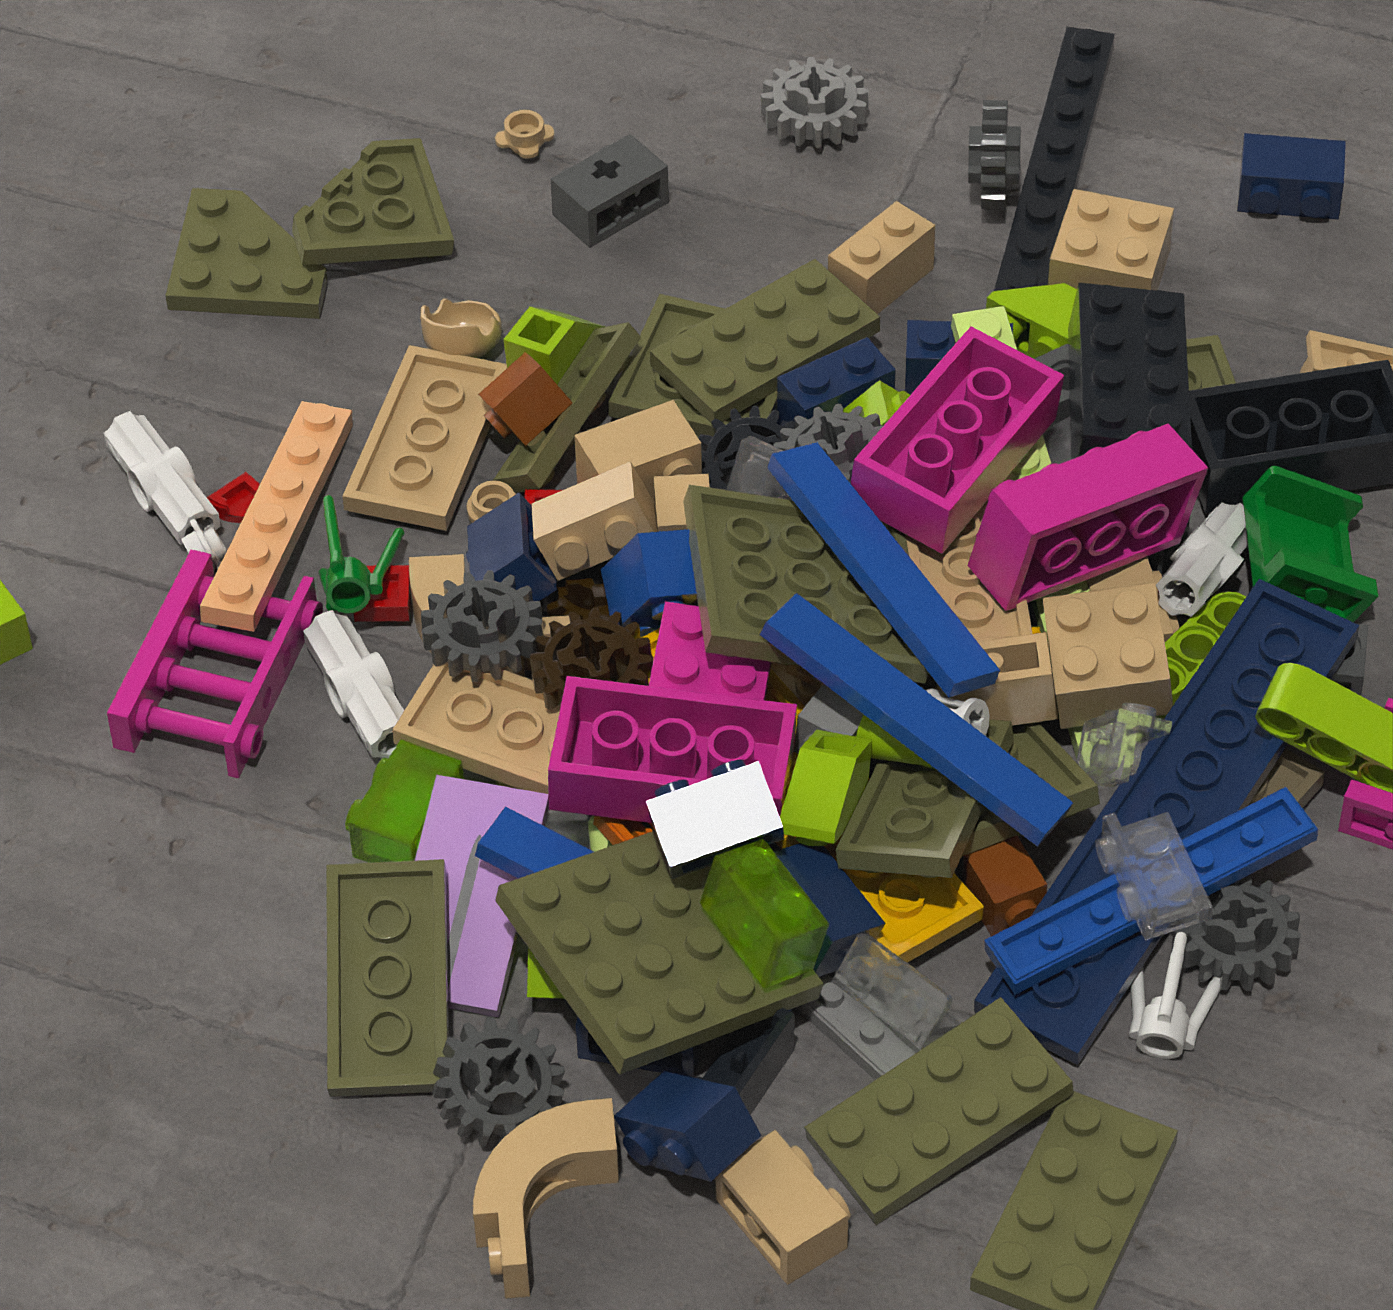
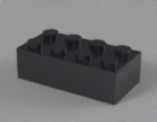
[1068,283,1192,459]
[1189,360,1393,513]

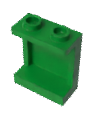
[1243,466,1379,623]

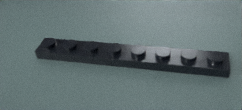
[994,26,1115,291]

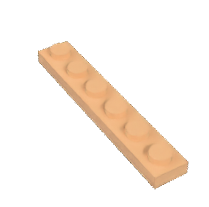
[200,401,353,632]

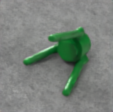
[318,495,404,613]

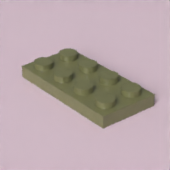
[650,259,880,423]
[835,719,1014,878]
[326,859,449,1097]
[804,997,1074,1225]
[970,1091,1178,1310]

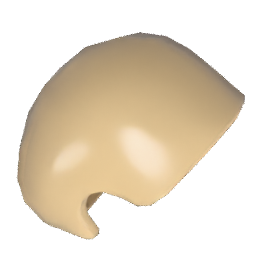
[420,298,502,358]

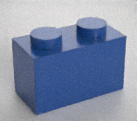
[601,529,697,637]

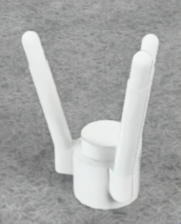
[1129,932,1221,1059]

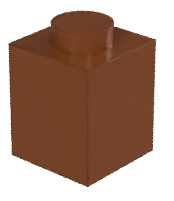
[478,352,573,446]
[962,836,1047,936]

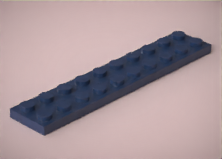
[974,579,1359,1065]

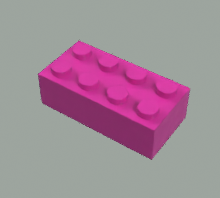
[851,326,1064,554]
[967,423,1208,611]
[548,676,797,823]

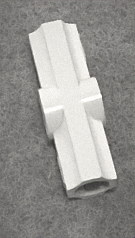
[104,411,221,545]
[1156,502,1248,617]
[303,610,407,761]

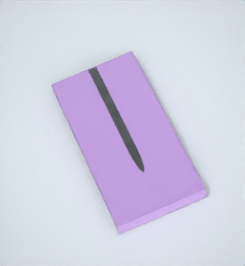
[415,775,549,1017]

